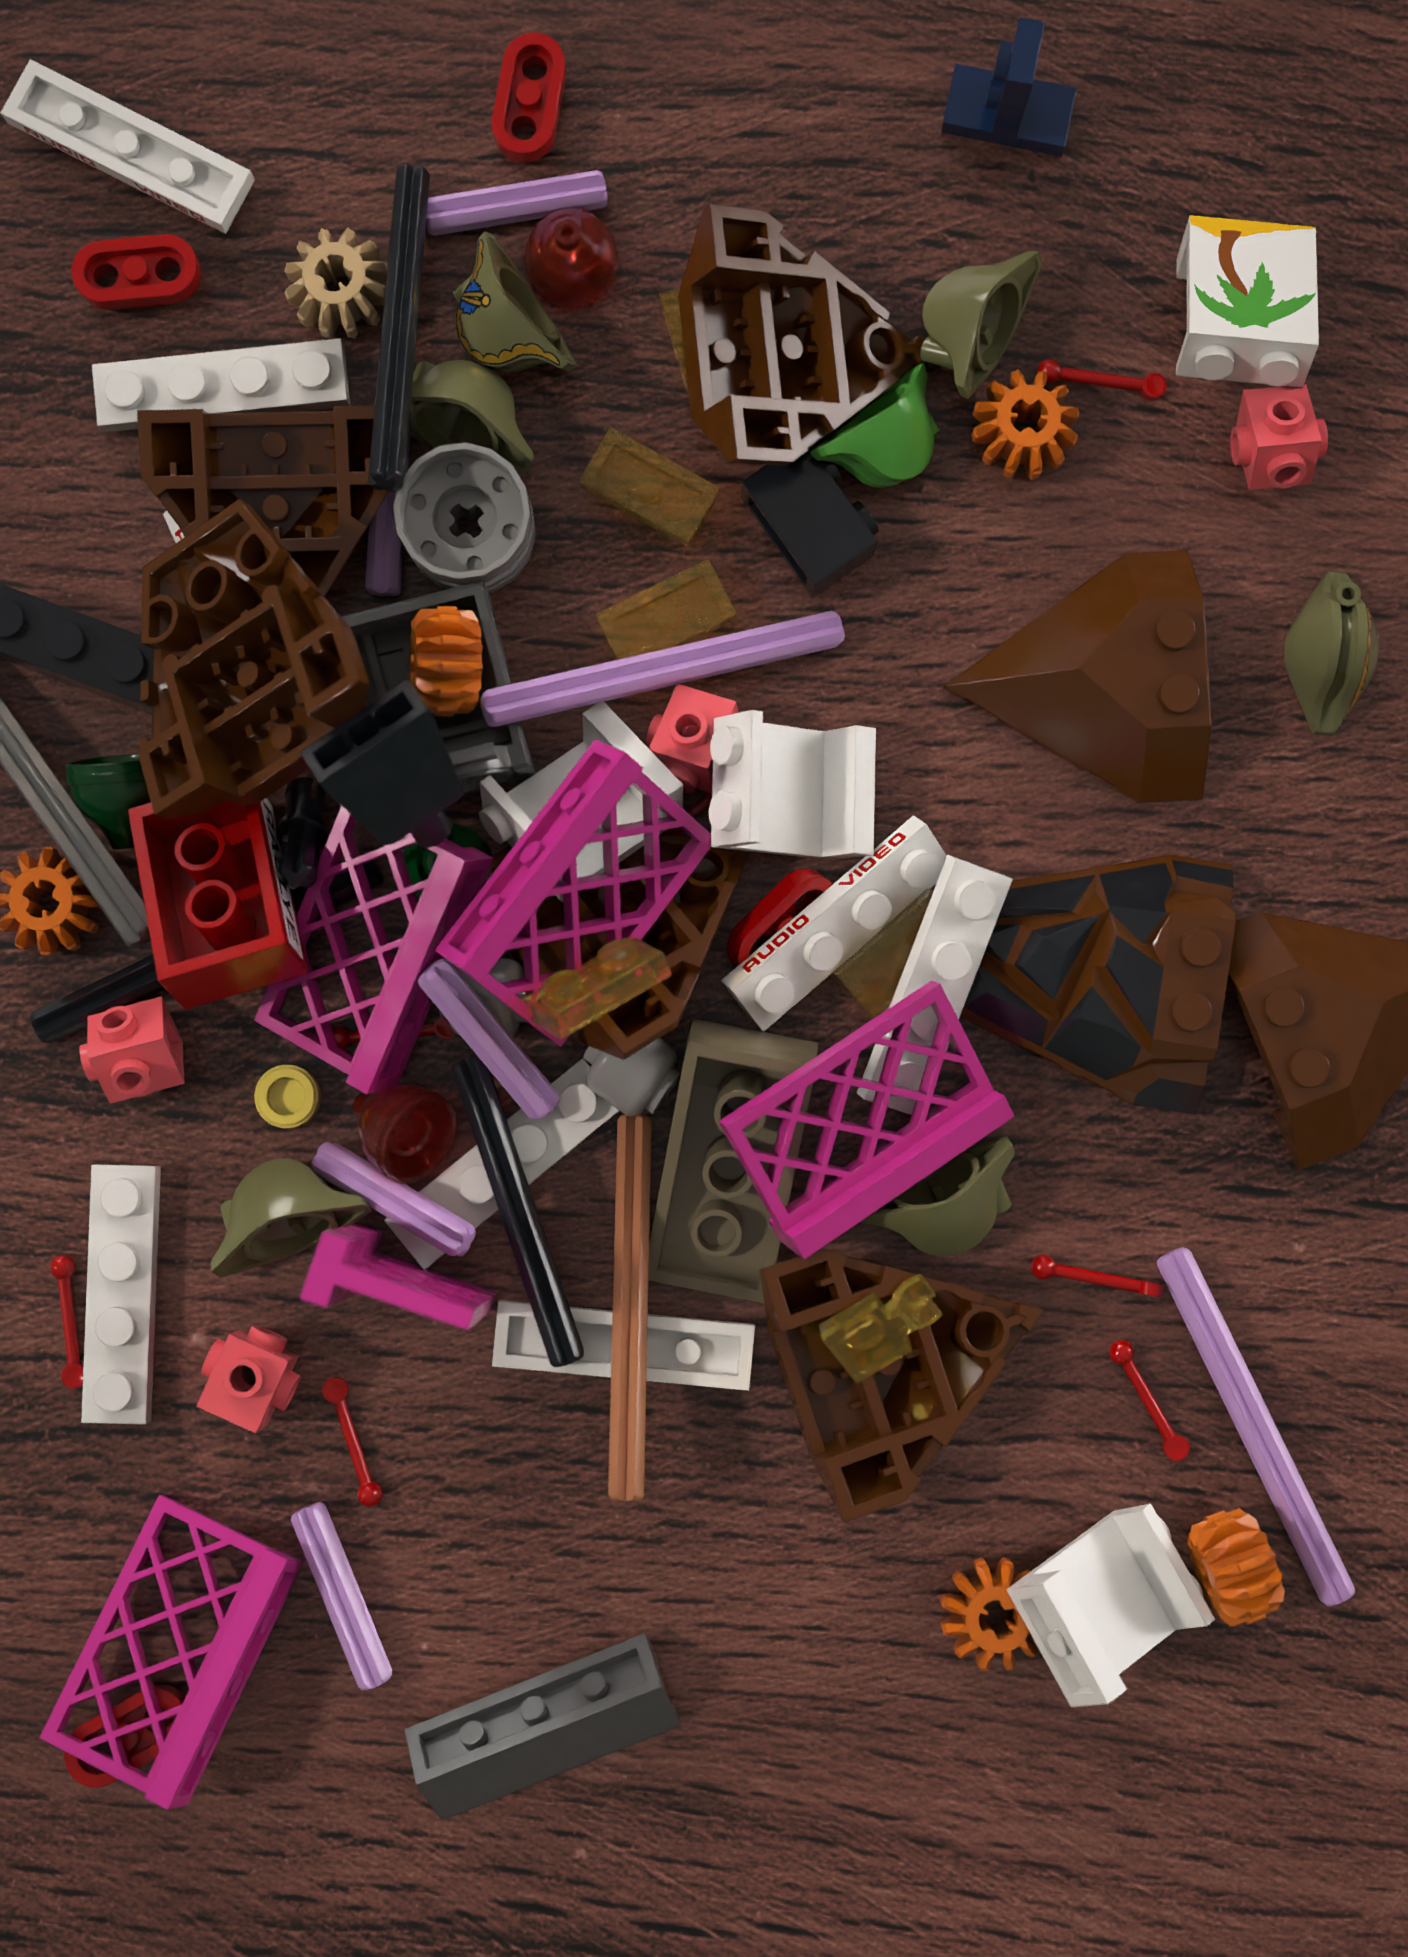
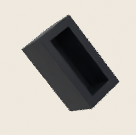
[741,447,879,599]

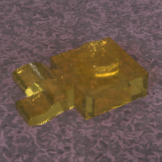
[819,1274,942,1383]

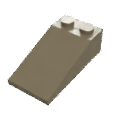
[648,1018,818,1303]

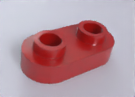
[492,32,566,163]
[71,234,202,310]
[727,868,833,967]
[64,1684,185,1788]

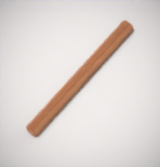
[608,1114,652,1502]

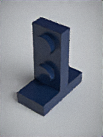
[941,17,1077,157]

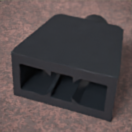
[300,679,463,848]

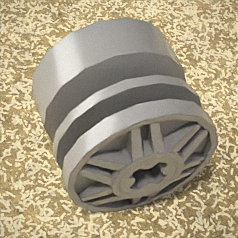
[393,442,536,593]

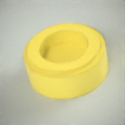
[254,1065,321,1128]

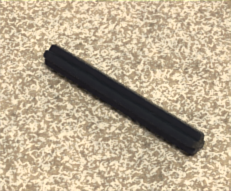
[452,1055,584,1367]

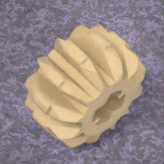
[285,227,388,339]

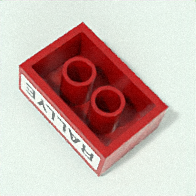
[128,797,308,1010]

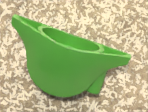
[810,363,940,488]

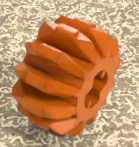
[971,369,1079,480]
[408,606,483,717]
[0,847,101,956]
[1187,1508,1285,1627]
[940,1557,1038,1671]

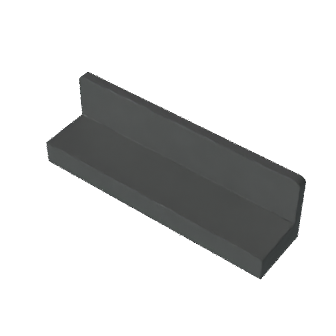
[404,1633,681,1819]

